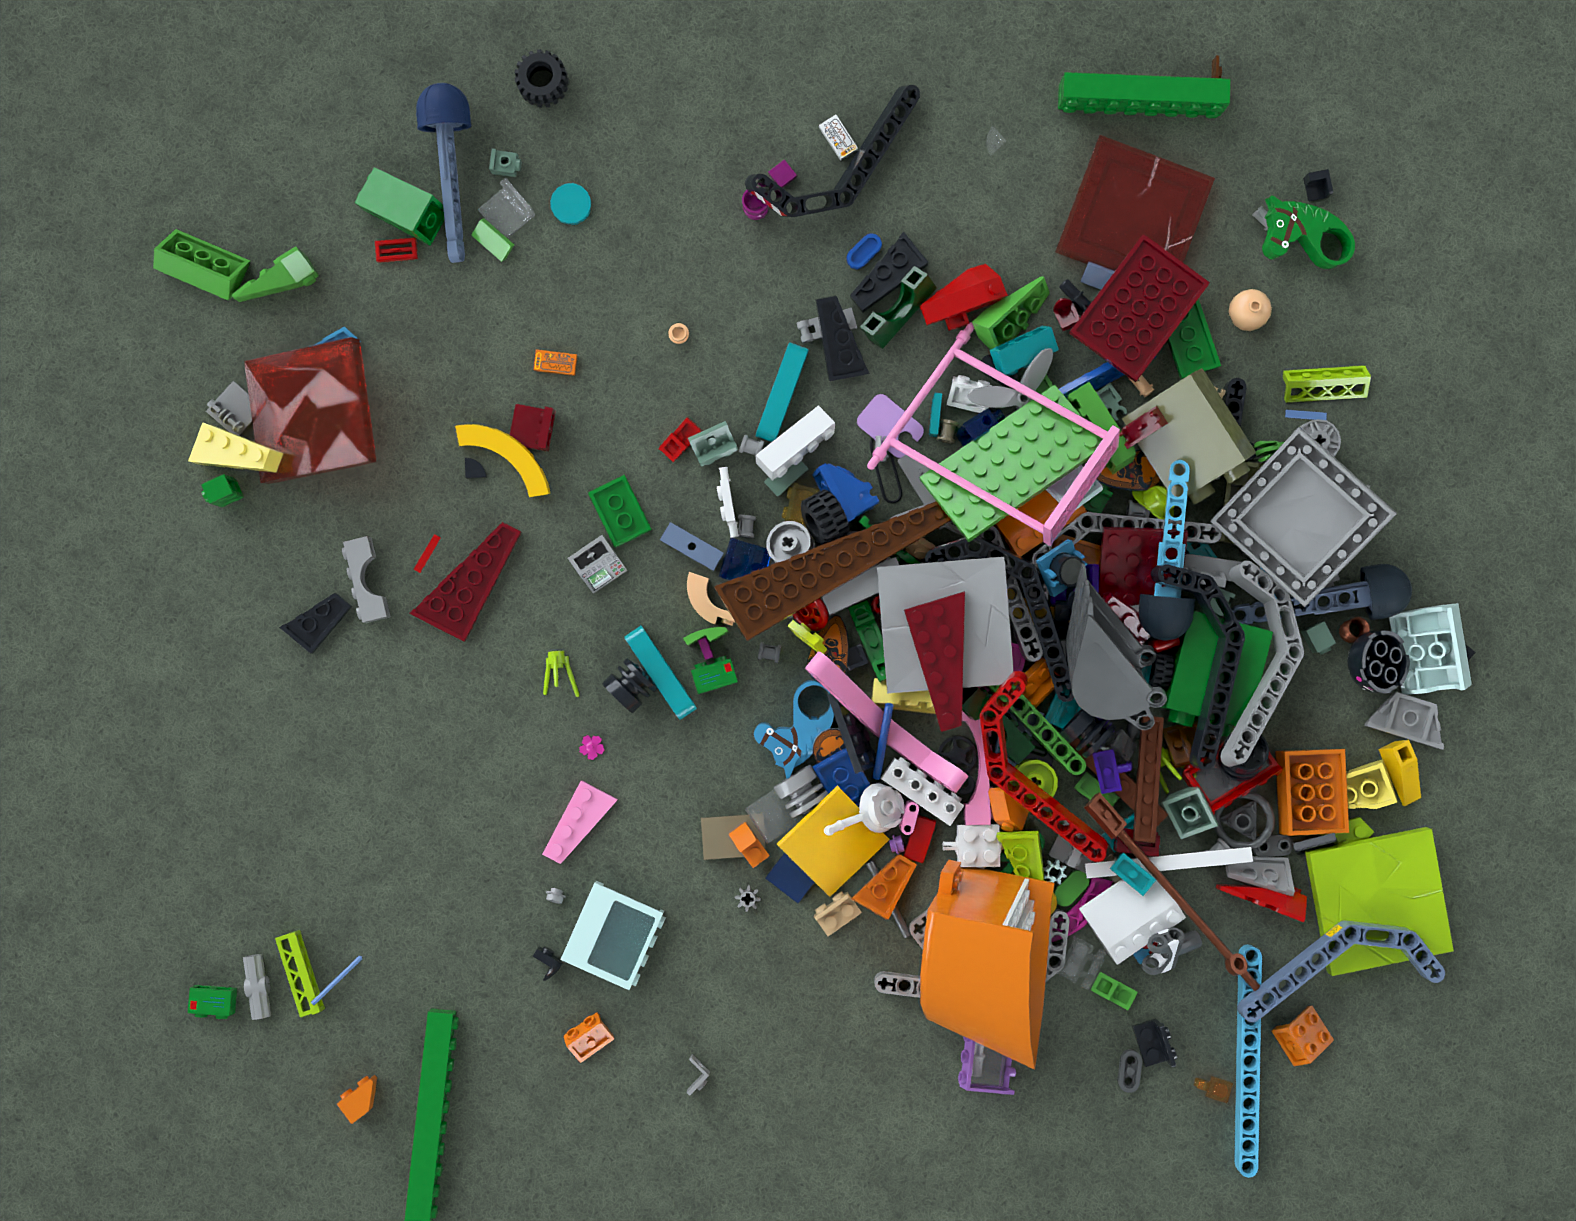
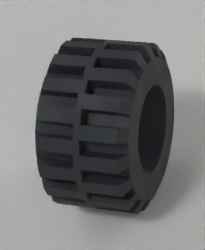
[514,49,569,108]
[800,489,849,545]

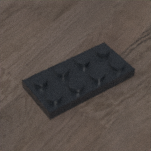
[827,693,876,774]

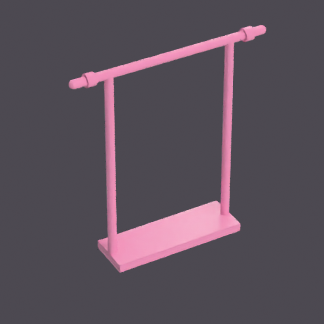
[867,322,1120,546]

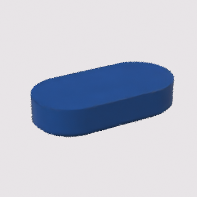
[847,234,882,269]

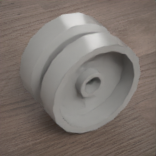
[766,521,817,563]

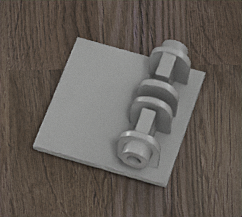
[206,381,264,436]

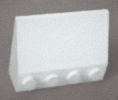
[1079,872,1186,965]

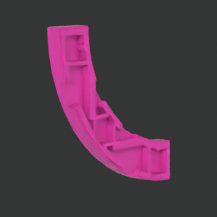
[1051,877,1113,942]

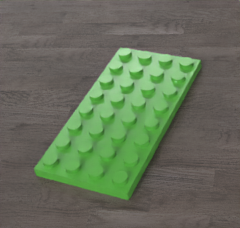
[919,385,1102,542]

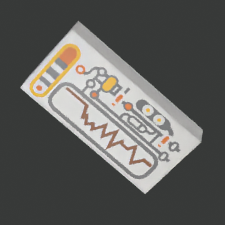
[819,115,858,161]

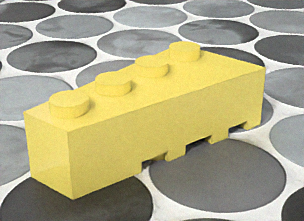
[871,678,936,714]

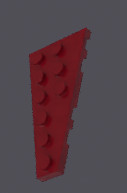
[904,591,965,732]

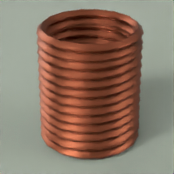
[1339,617,1370,643]

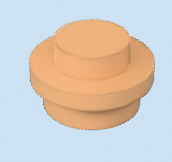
[668,323,689,344]

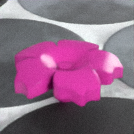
[579,735,605,760]

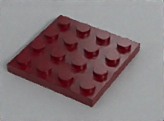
[1099,527,1188,606]

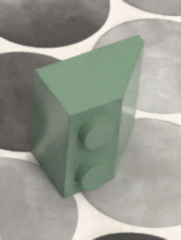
[1162,787,1219,839]

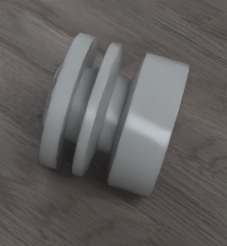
[1291,419,1341,456]
[773,765,828,818]

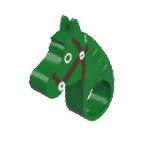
[1262,196,1355,269]

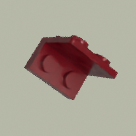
[510,404,556,452]

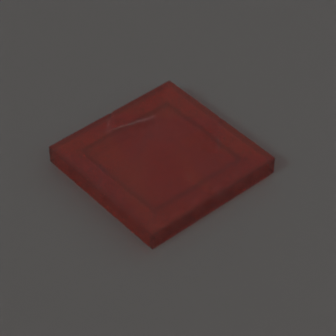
[1055,135,1215,271]
[244,337,376,484]

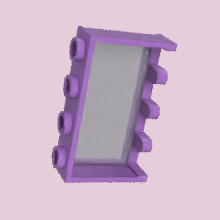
[958,1036,1016,1095]

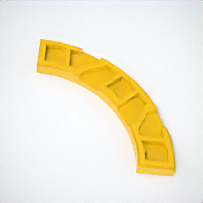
[455,424,551,497]

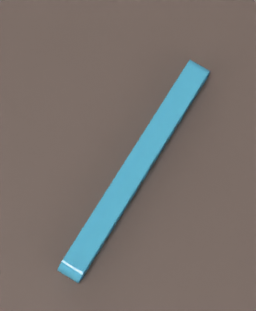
[1235,944,1262,1178]

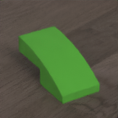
[1091,972,1138,1010]

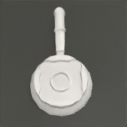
[824,783,905,836]

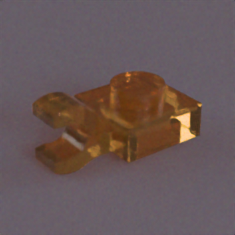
[1193,1076,1233,1103]

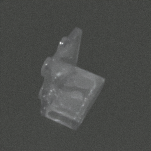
[478,178,535,238]

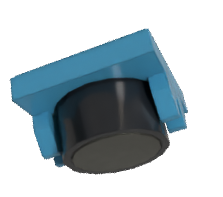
[1036,539,1087,597]

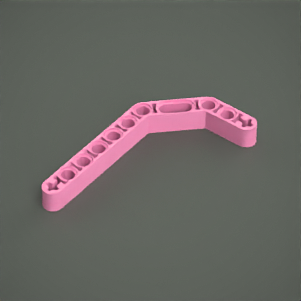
[805,651,968,793]

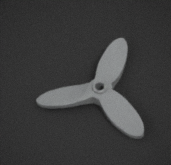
[967,348,1053,410]

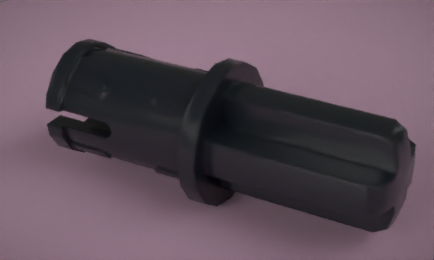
[1059,279,1091,313]

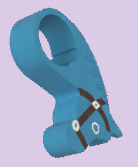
[754,679,834,779]

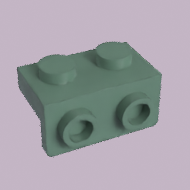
[688,421,738,466]

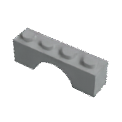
[342,536,391,623]

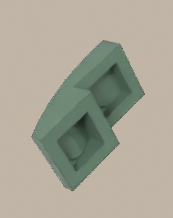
[764,461,809,497]

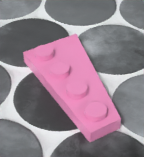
[542,780,618,864]

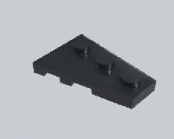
[279,593,352,654]

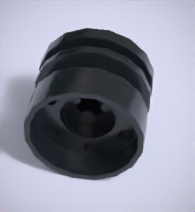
[602,658,658,713]
[1059,708,1116,758]
[1217,733,1269,782]

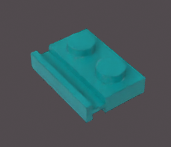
[1045,684,1081,729]

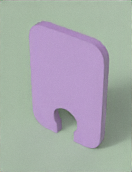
[857,394,924,458]

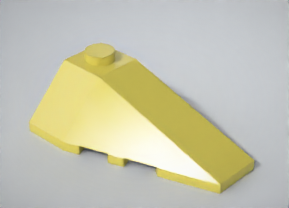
[1346,759,1397,809]

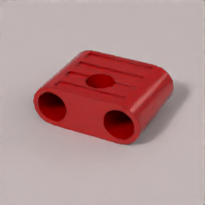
[1148,638,1180,653]

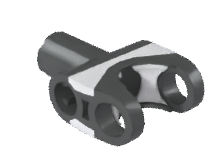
[1141,927,1202,975]

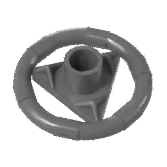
[1214,791,1275,849]

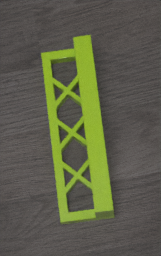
[1283,366,1371,403]
[275,930,325,1017]

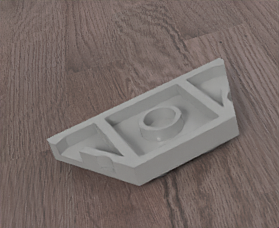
[1364,692,1444,750]

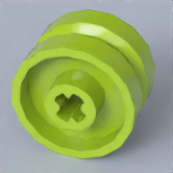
[1010,758,1058,799]

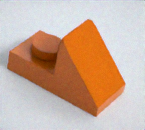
[729,822,770,868]

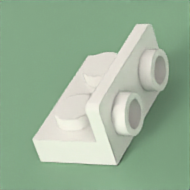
[947,375,992,415]

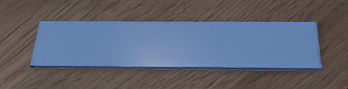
[1285,410,1327,420]

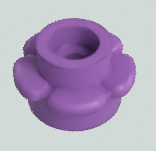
[889,835,905,855]

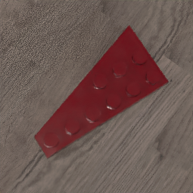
[409,522,522,642]

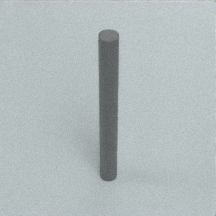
[866,860,911,938]

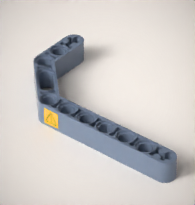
[1237,921,1445,1022]

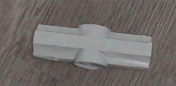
[243,954,271,1020]

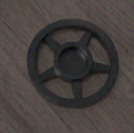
[938,736,977,773]

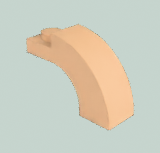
[687,572,735,626]

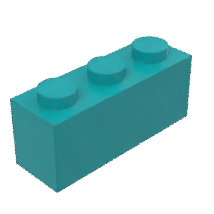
[990,326,1059,376]

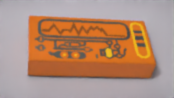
[533,350,577,376]

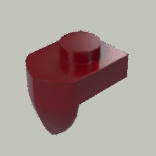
[1053,298,1080,332]

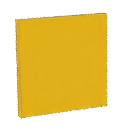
[777,785,890,897]

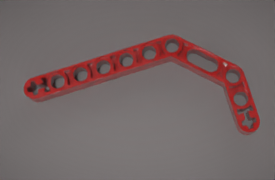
[980,671,1108,862]

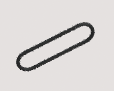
[869,438,902,504]

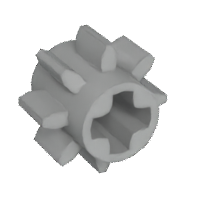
[735,885,761,912]

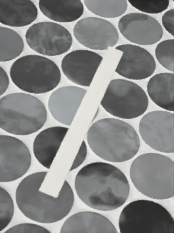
[1085,847,1253,878]

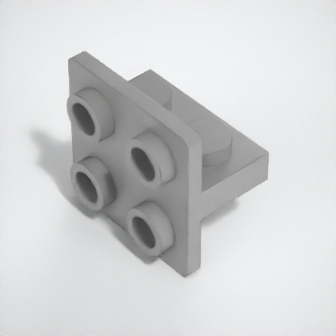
[1049,821,1103,873]

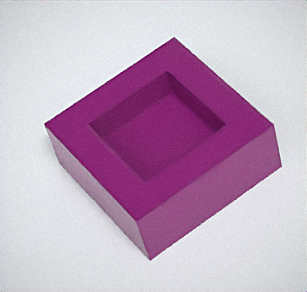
[768,159,797,188]
[698,637,714,660]

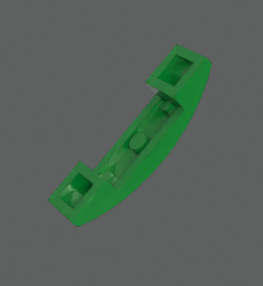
[848,601,886,682]

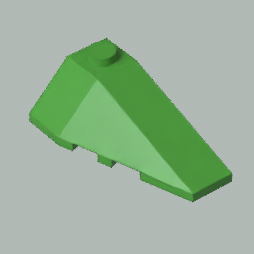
[232,246,319,302]

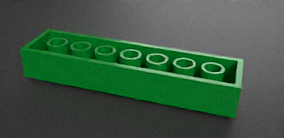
[1058,72,1230,118]

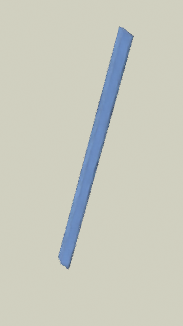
[311,956,362,1005]

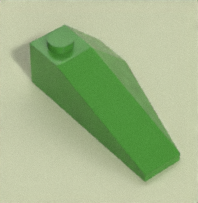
[972,276,1050,349]

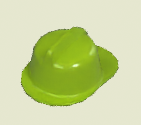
[1132,486,1175,520]

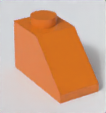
[988,788,1029,832]

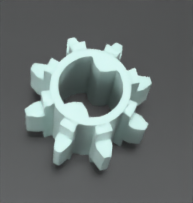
[1043,859,1067,884]

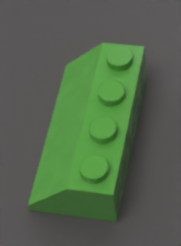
[153,229,250,300]

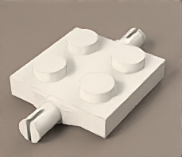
[717,467,739,538]
[943,824,1004,867]

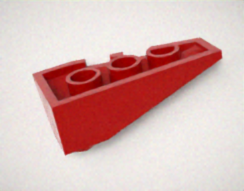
[920,264,1008,325]

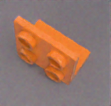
[1272,1006,1334,1066]

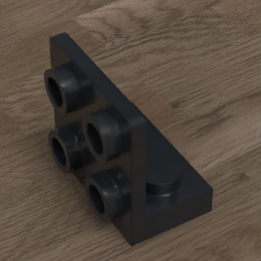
[1132,1018,1178,1067]

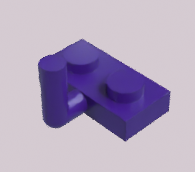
[1093,748,1133,794]

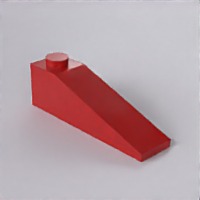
[1216,884,1307,922]

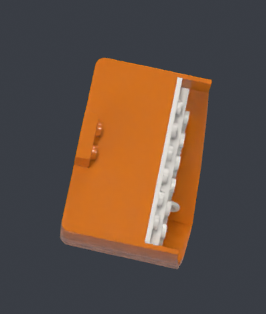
[920,860,1055,1070]

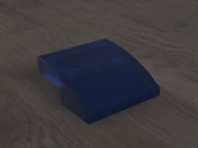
[718,538,770,580]

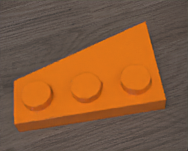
[851,854,917,920]

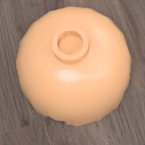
[1229,289,1272,331]

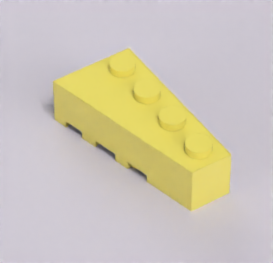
[188,423,283,473]

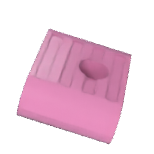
[899,800,919,835]

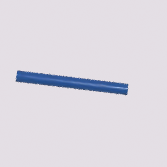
[872,703,894,780]

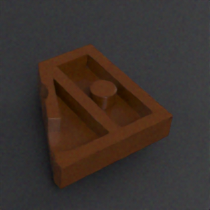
[1162,720,1198,768]

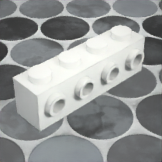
[756,405,835,481]
[881,757,964,826]

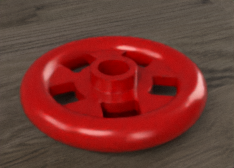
[792,598,828,631]

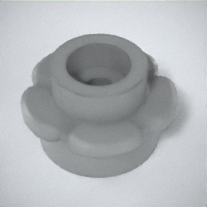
[546,888,566,904]

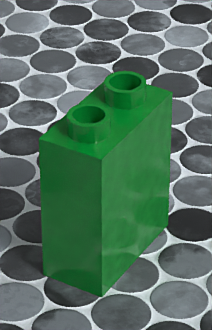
[1159,611,1273,737]

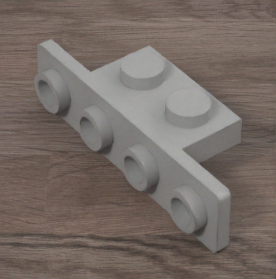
[897,455,953,530]
[1183,554,1241,587]

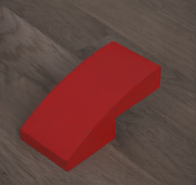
[658,417,703,462]
[903,815,936,863]

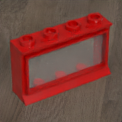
[1182,742,1283,814]

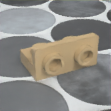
[814,891,862,936]

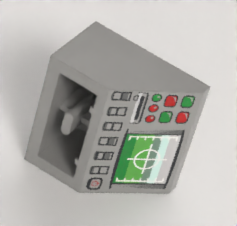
[568,535,628,594]

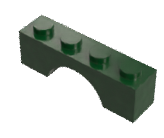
[860,266,937,349]
[962,687,1035,765]

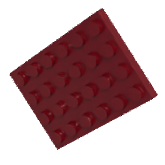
[1069,234,1210,382]

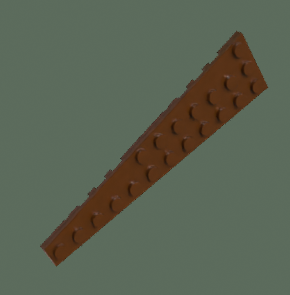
[714,501,952,641]

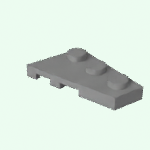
[1225,856,1295,896]

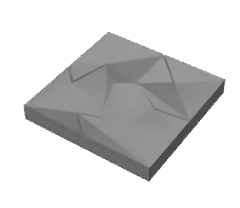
[1210,427,1397,607]
[877,557,1014,694]

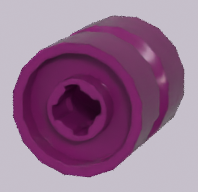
[742,190,769,220]

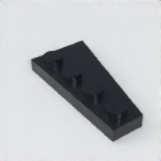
[850,232,928,313]
[815,295,870,381]

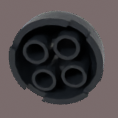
[1347,631,1410,693]

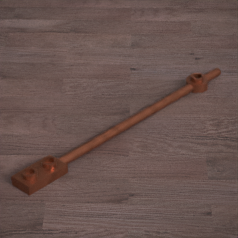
[1084,792,1260,991]

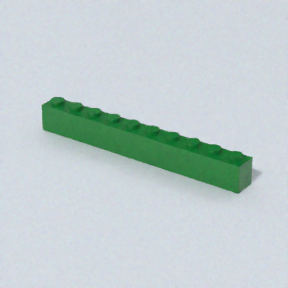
[404,1008,459,1221]

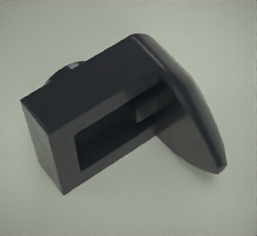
[533,946,563,981]

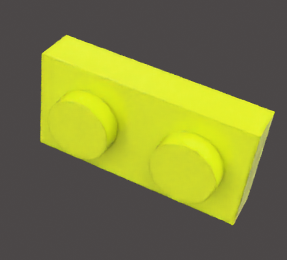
[788,620,827,654]

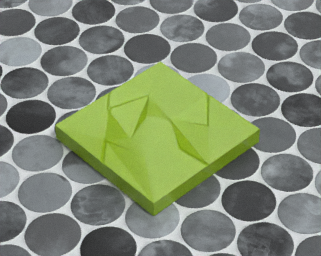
[1305,827,1454,976]

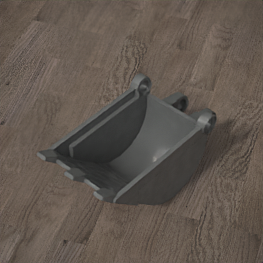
[1065,563,1167,730]

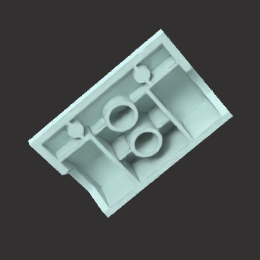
[1389,603,1472,695]

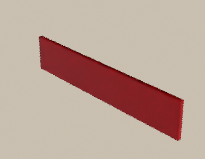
[414,534,441,573]

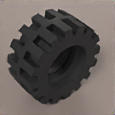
[1149,652,1174,691]

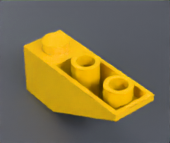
[1378,740,1421,806]

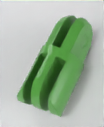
[1254,441,1284,462]

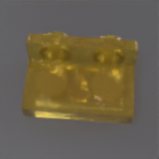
[782,482,818,530]

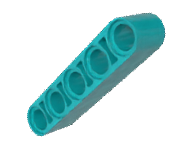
[755,342,809,442]
[624,625,697,720]

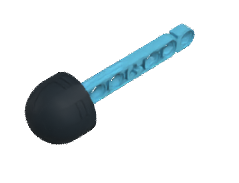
[1138,460,1195,641]

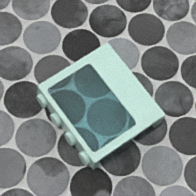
[561,881,666,990]

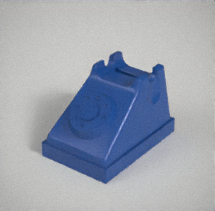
[812,463,879,524]

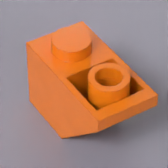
[337,1075,377,1124]

